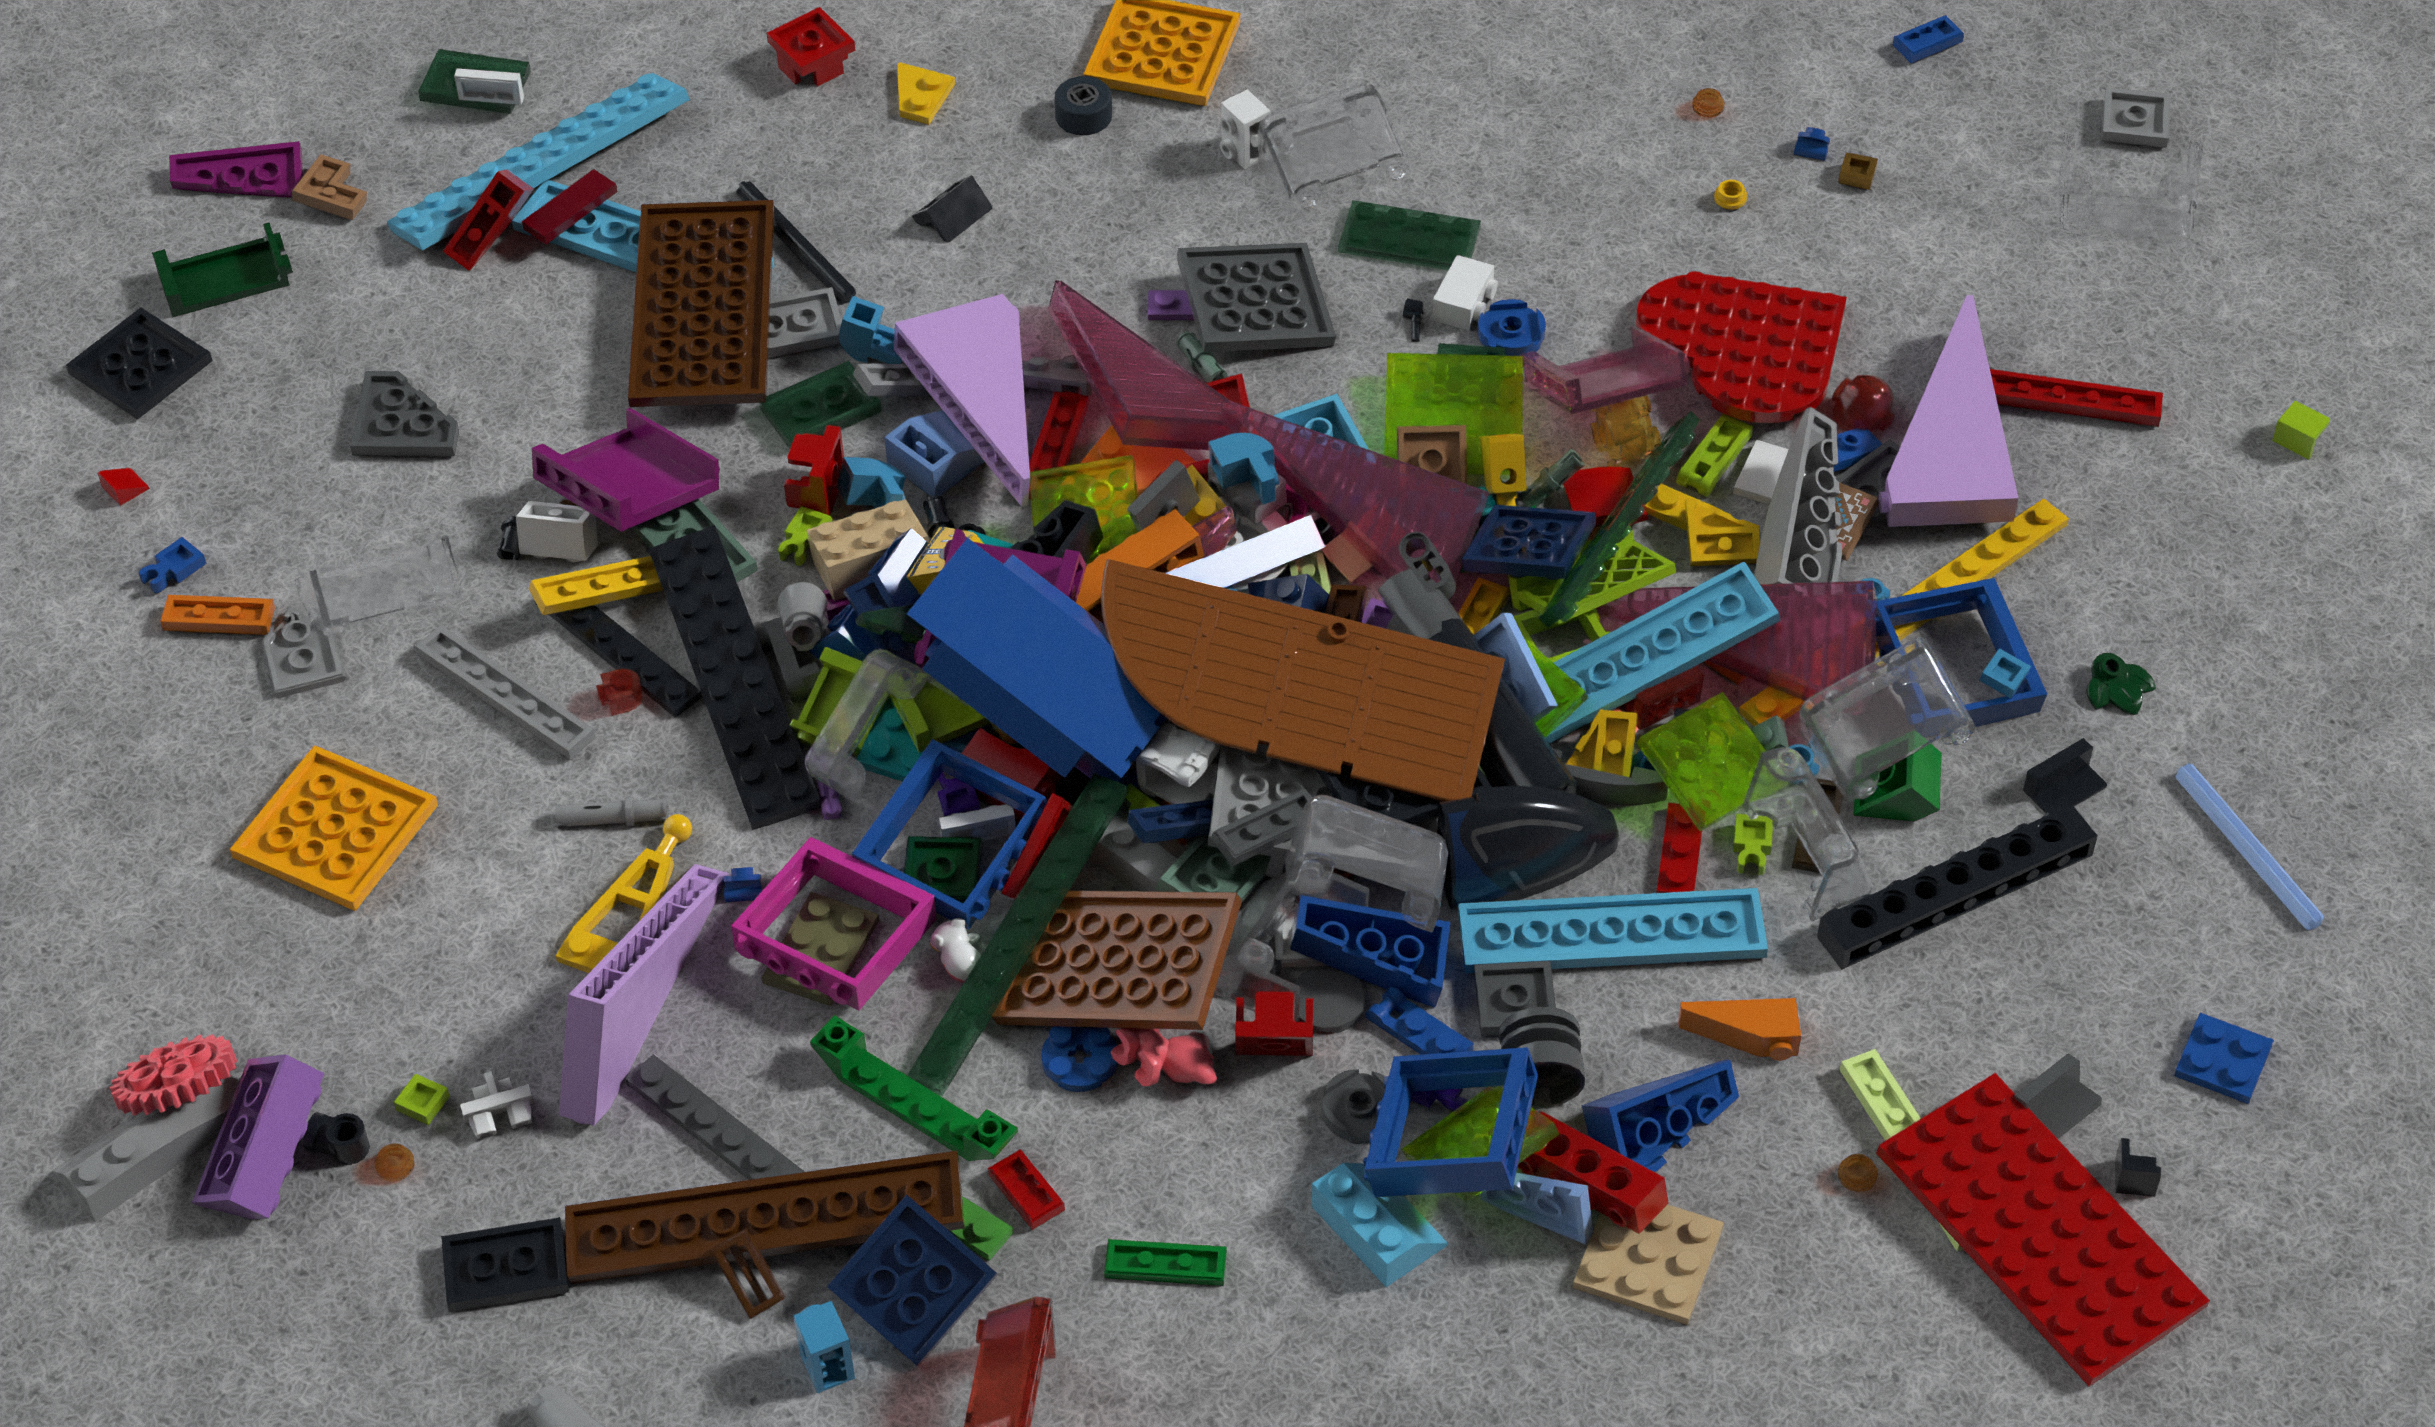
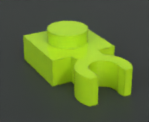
[778,506,833,566]
[1733,814,1773,875]

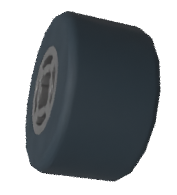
[1054,76,1112,135]

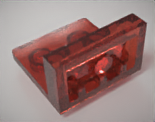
[1621,666,1705,730]

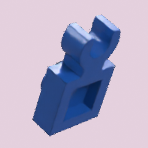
[139,537,207,594]

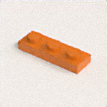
[160,595,275,635]

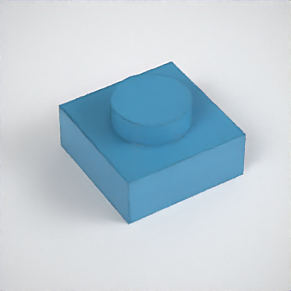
[1979,648,2031,698]

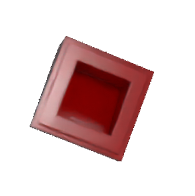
[97,468,150,506]

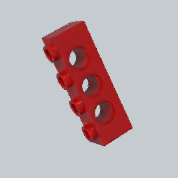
[1517,1111,1669,1234]

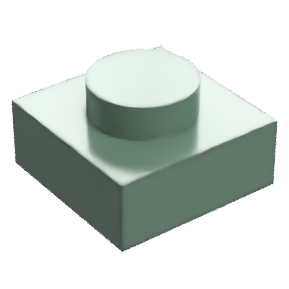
[1746,715,1789,764]

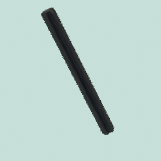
[736,181,856,303]

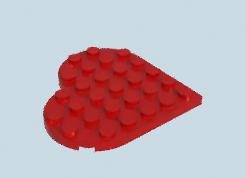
[1636,271,1847,423]

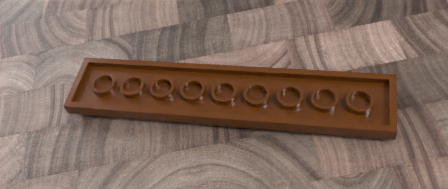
[565,1151,965,1284]

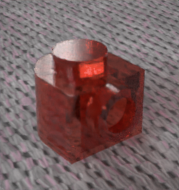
[596,669,643,716]

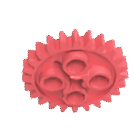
[110,1034,238,1116]

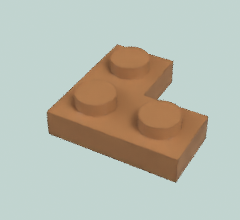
[292,154,367,220]

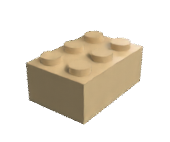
[806,499,929,601]

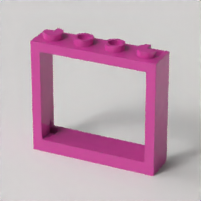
[731,837,937,1011]

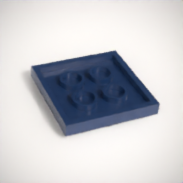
[1462,505,1596,580]
[827,1194,998,1366]

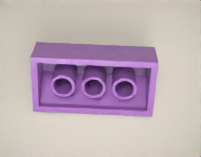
[192,1054,325,1220]

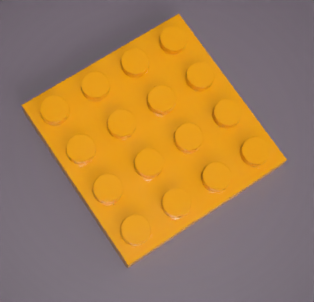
[1083,0,1241,106]
[230,745,438,911]

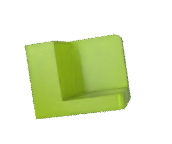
[2272,400,2330,460]

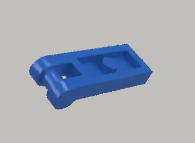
[1365,986,1474,1055]

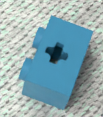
[793,1301,855,1394]

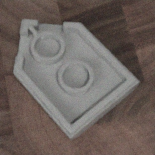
[261,607,346,698]

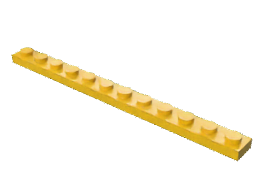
[1739,498,2069,726]

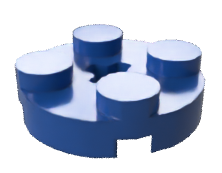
[1478,299,1546,357]
[1041,1026,1118,1092]

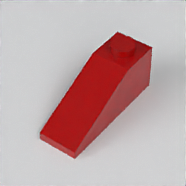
[443,169,534,271]

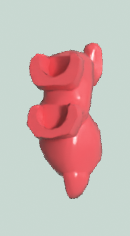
[1111,1028,1217,1086]

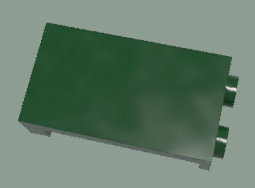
[152,222,293,318]

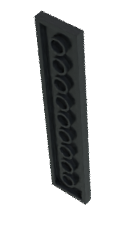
[648,525,822,830]

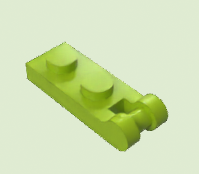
[1676,414,1753,497]

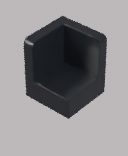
[2115,1138,2161,1197]

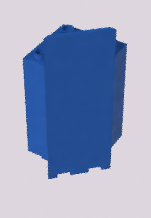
[907,537,1166,793]

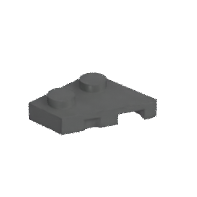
[1022,355,1092,396]

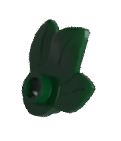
[2086,653,2156,715]

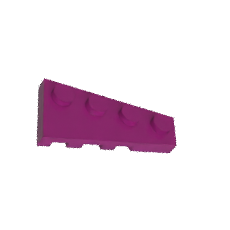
[169,141,303,198]

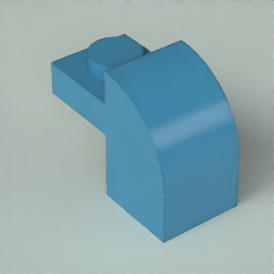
[839,296,902,364]
[1208,433,1279,505]
[836,457,906,509]

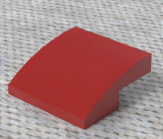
[1563,466,1649,528]

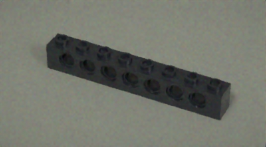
[1817,804,2098,970]

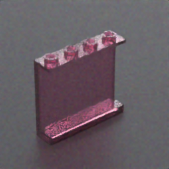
[1521,326,1690,415]

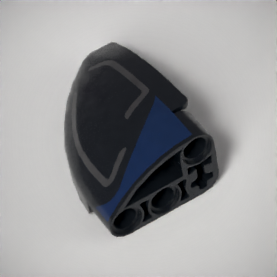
[1436,786,1619,909]

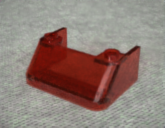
[957,1296,1057,1427]

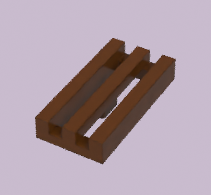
[710,1228,786,1319]

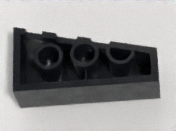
[1010,500,1104,563]

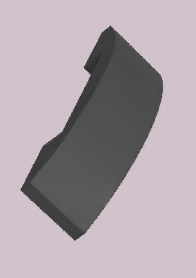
[1554,750,1670,805]

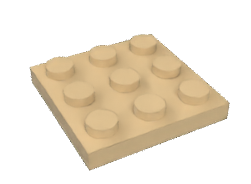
[1573,1205,1724,1325]

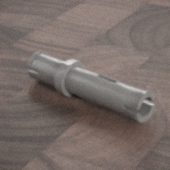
[555,797,669,828]

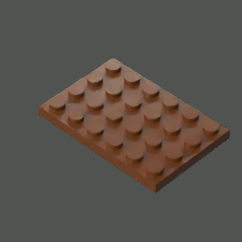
[991,890,1242,1030]

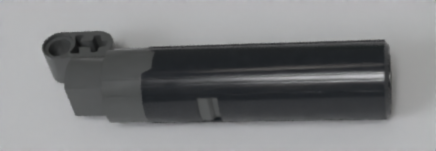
[1378,532,1577,794]

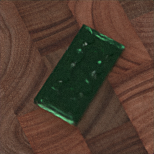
[1338,200,1481,270]

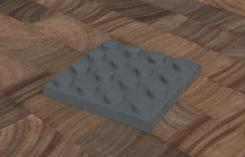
[1177,243,1336,352]

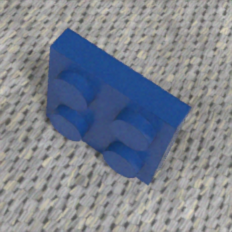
[2174,1012,2274,1104]

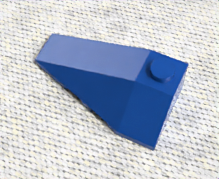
[1581,1059,1739,1172]

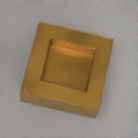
[1838,152,1878,190]

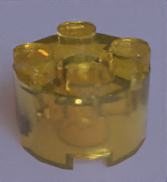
[1590,391,1661,467]

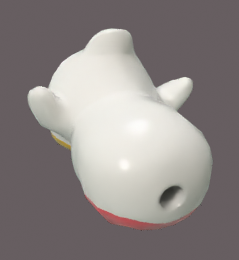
[930,918,984,982]

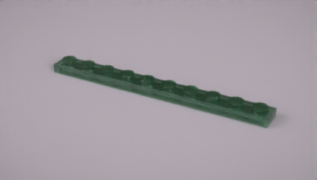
[1538,411,1700,628]
[907,773,1128,1096]

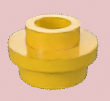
[1714,179,1747,210]

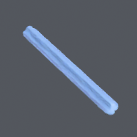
[2176,763,2324,930]

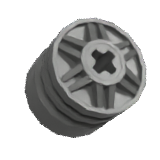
[1499,1007,1585,1105]

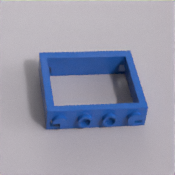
[1867,578,2047,738]
[852,739,1047,930]
[1363,1047,1538,1197]

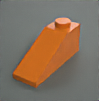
[1678,998,1801,1061]

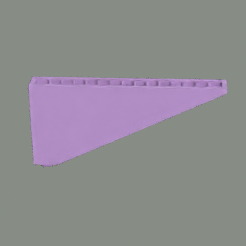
[894,294,1030,507]
[1878,295,2018,527]
[559,864,729,1126]

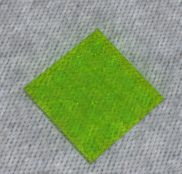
[1384,353,1523,475]

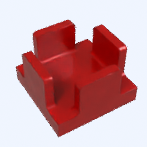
[766,7,856,87]
[784,425,844,516]
[1235,991,1314,1056]

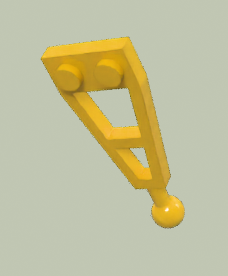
[555,814,692,973]

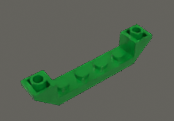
[810,1015,1018,1161]

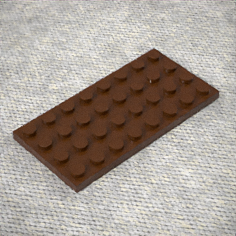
[628,200,774,407]

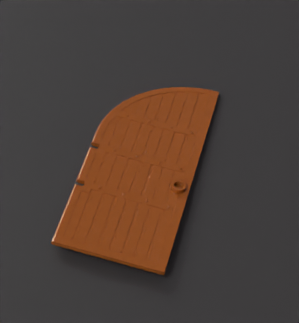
[1101,559,1505,801]

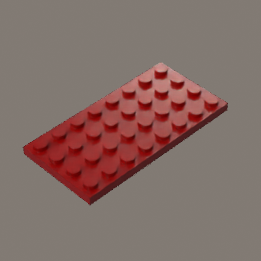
[1876,1073,2210,1387]

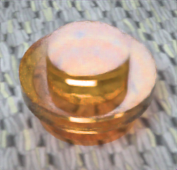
[1692,88,1725,117]
[375,1143,415,1182]
[1838,1154,1878,1192]

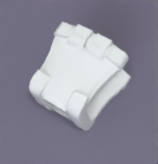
[1136,723,1220,804]

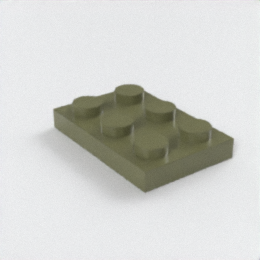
[762,892,879,1006]

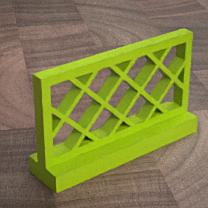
[1508,525,1676,624]

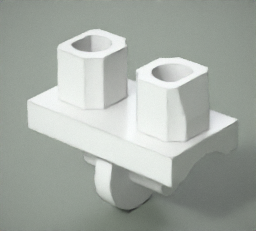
[460,1071,533,1140]

